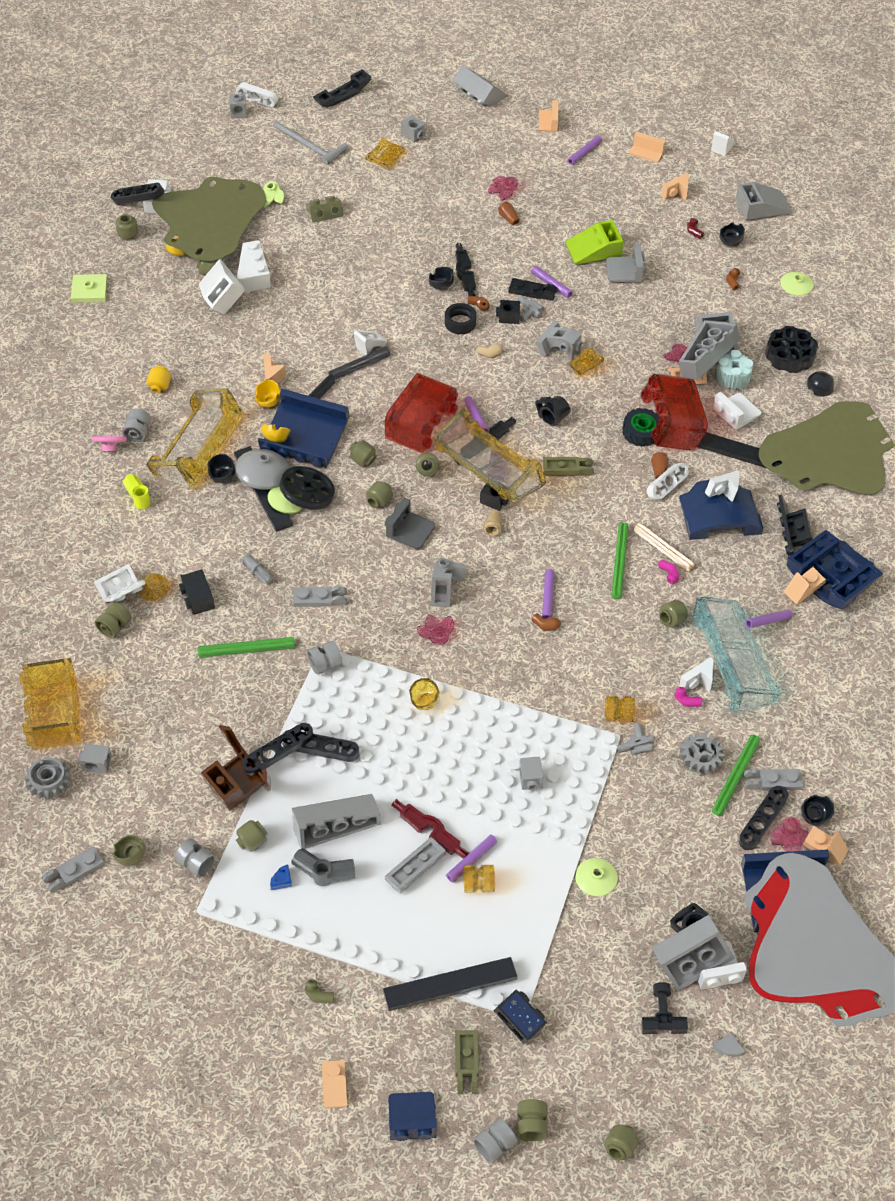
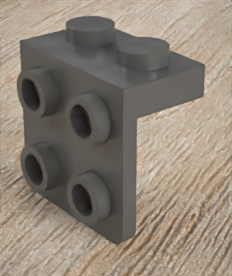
[385,497,435,550]

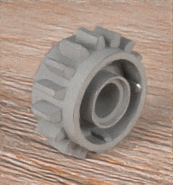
[24,756,71,800]

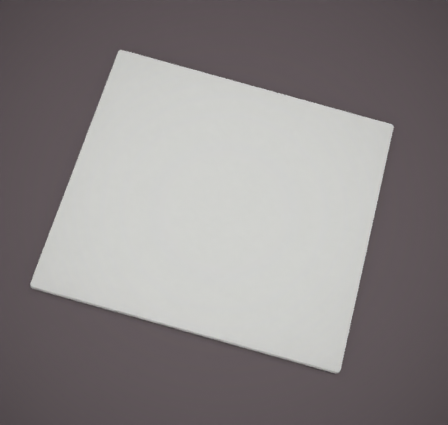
[197,652,620,1011]

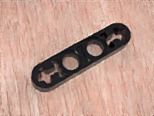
[110,182,165,205]
[242,723,314,776]
[282,729,359,762]
[738,786,788,850]

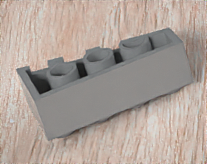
[679,320,739,380]
[292,794,381,849]

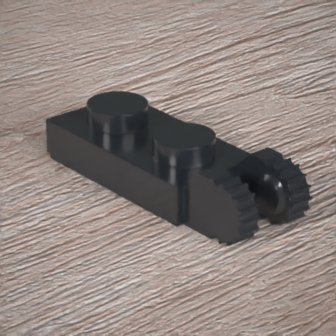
[508,278,557,301]

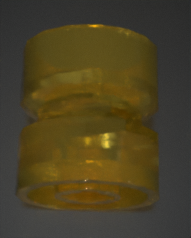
[605,695,635,722]
[463,864,495,893]

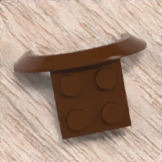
[201,725,271,811]

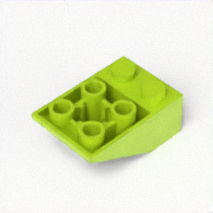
[565,220,624,265]

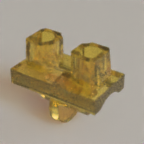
[569,348,604,378]

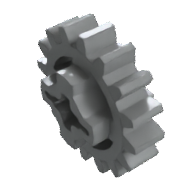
[680,732,724,775]

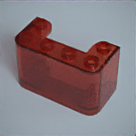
[385,373,458,454]
[641,373,708,451]

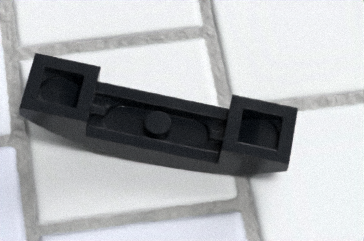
[313,69,371,107]

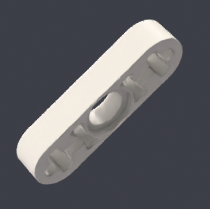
[236,82,278,107]
[647,463,688,500]

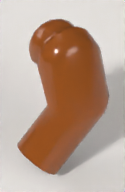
[726,268,740,291]
[468,296,490,311]
[531,613,561,631]

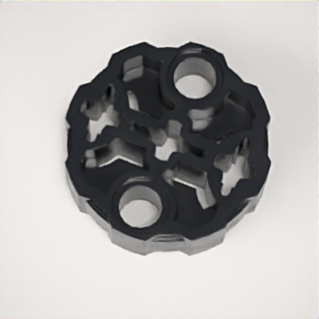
[765,326,818,373]

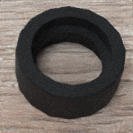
[445,303,477,335]

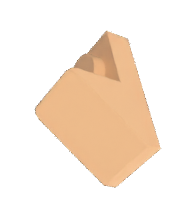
[661,173,689,200]
[263,353,286,384]
[784,567,826,605]
[802,826,849,867]
[322,1060,347,1109]

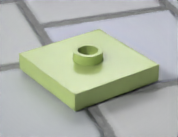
[71,274,107,302]

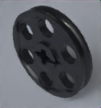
[280,466,335,510]

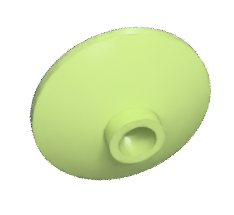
[780,272,814,295]
[268,487,302,514]
[575,858,618,896]

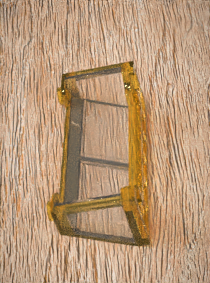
[146,388,245,489]
[433,408,547,503]

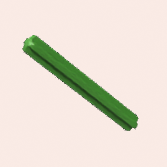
[611,522,629,599]
[198,637,295,657]
[712,734,760,816]

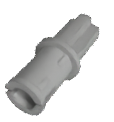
[242,554,273,585]

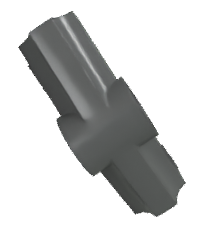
[291,848,355,886]

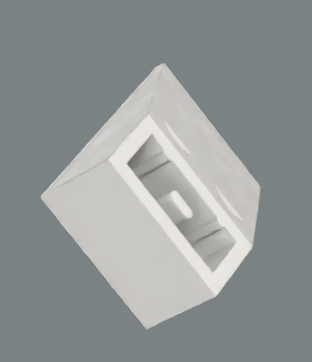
[199,259,246,314]

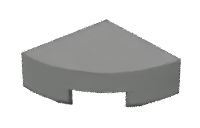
[713,1033,745,1057]

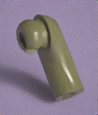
[305,979,334,1003]

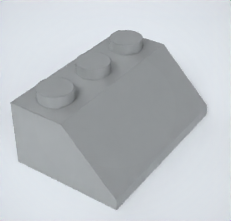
[453,65,508,106]
[652,915,735,991]

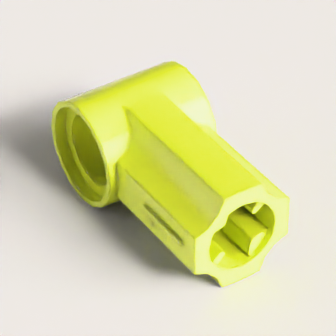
[122,473,151,509]

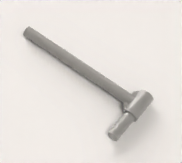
[273,121,348,165]

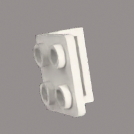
[713,392,761,430]
[94,564,146,603]
[698,941,747,990]

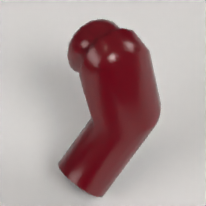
[687,218,704,239]

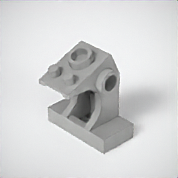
[536,321,582,362]
[431,557,466,607]

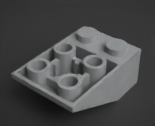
[736,182,792,220]

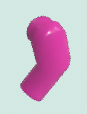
[658,559,680,584]
[674,687,702,707]

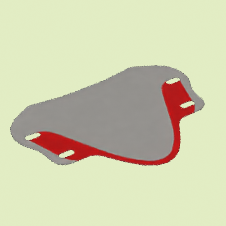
[744,853,895,1027]

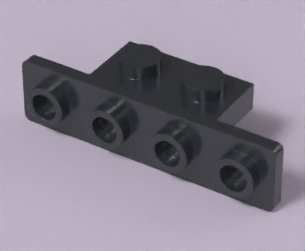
[777,494,813,557]

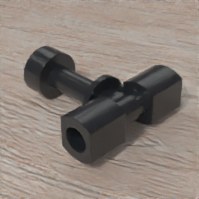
[641,982,688,1034]

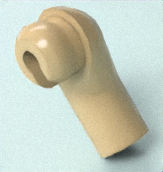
[476,343,503,358]

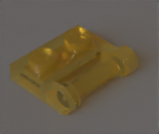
[365,137,405,169]

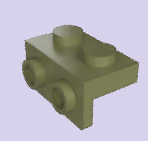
[306,196,344,222]

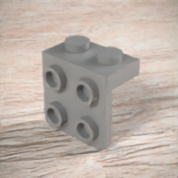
[606,244,646,282]

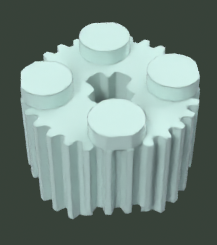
[716,350,753,390]

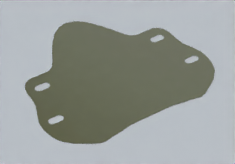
[152,177,266,261]
[759,401,895,494]

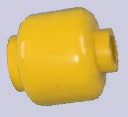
[146,366,171,393]

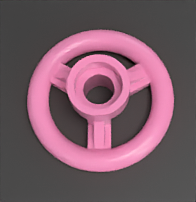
[91,435,127,451]

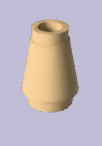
[483,509,501,536]

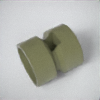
[94,601,132,638]
[517,1099,548,1142]

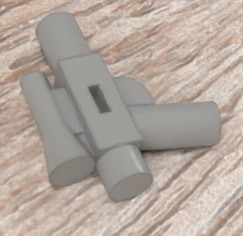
[517,295,545,321]
[616,723,654,755]

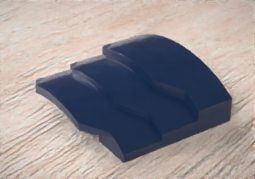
[679,480,763,540]
[786,530,883,609]

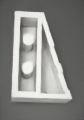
[237,240,271,293]

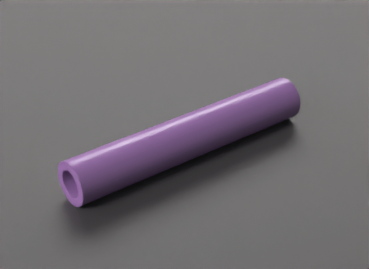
[567,135,602,165]
[531,266,573,298]
[464,396,490,435]
[542,569,555,619]
[745,610,792,628]
[446,834,497,883]

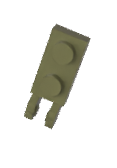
[543,457,594,476]
[455,1030,479,1094]

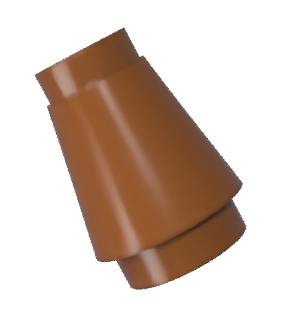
[498,202,520,226]
[651,452,669,479]

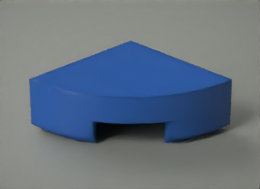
[270,865,292,890]

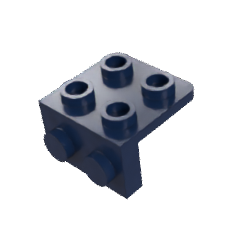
[388,1092,437,1141]

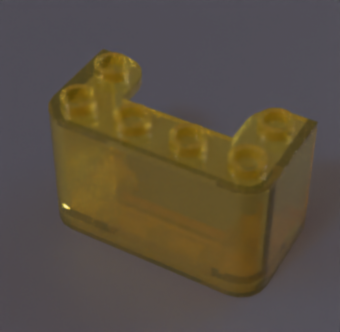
[19,658,82,750]

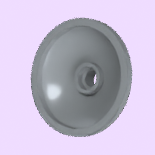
[235,449,290,489]

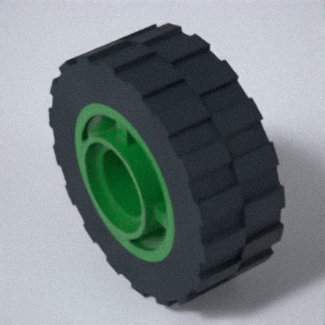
[622,408,663,447]

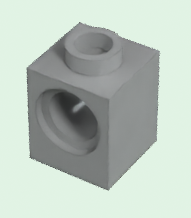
[230,94,247,118]
[401,115,425,142]
[78,743,112,774]
[519,756,544,791]

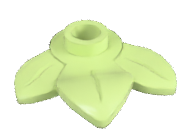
[262,181,284,208]

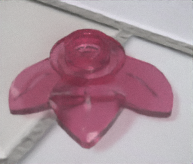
[488,176,518,201]
[663,344,687,365]
[417,614,454,645]
[771,817,809,852]

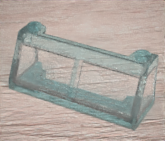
[692,597,780,714]

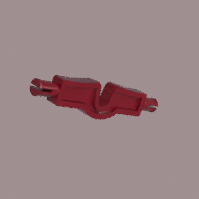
[391,799,469,859]

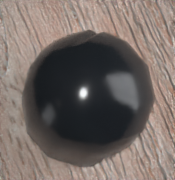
[719,222,745,246]
[429,267,454,290]
[807,371,834,397]
[207,454,235,483]
[801,794,834,826]

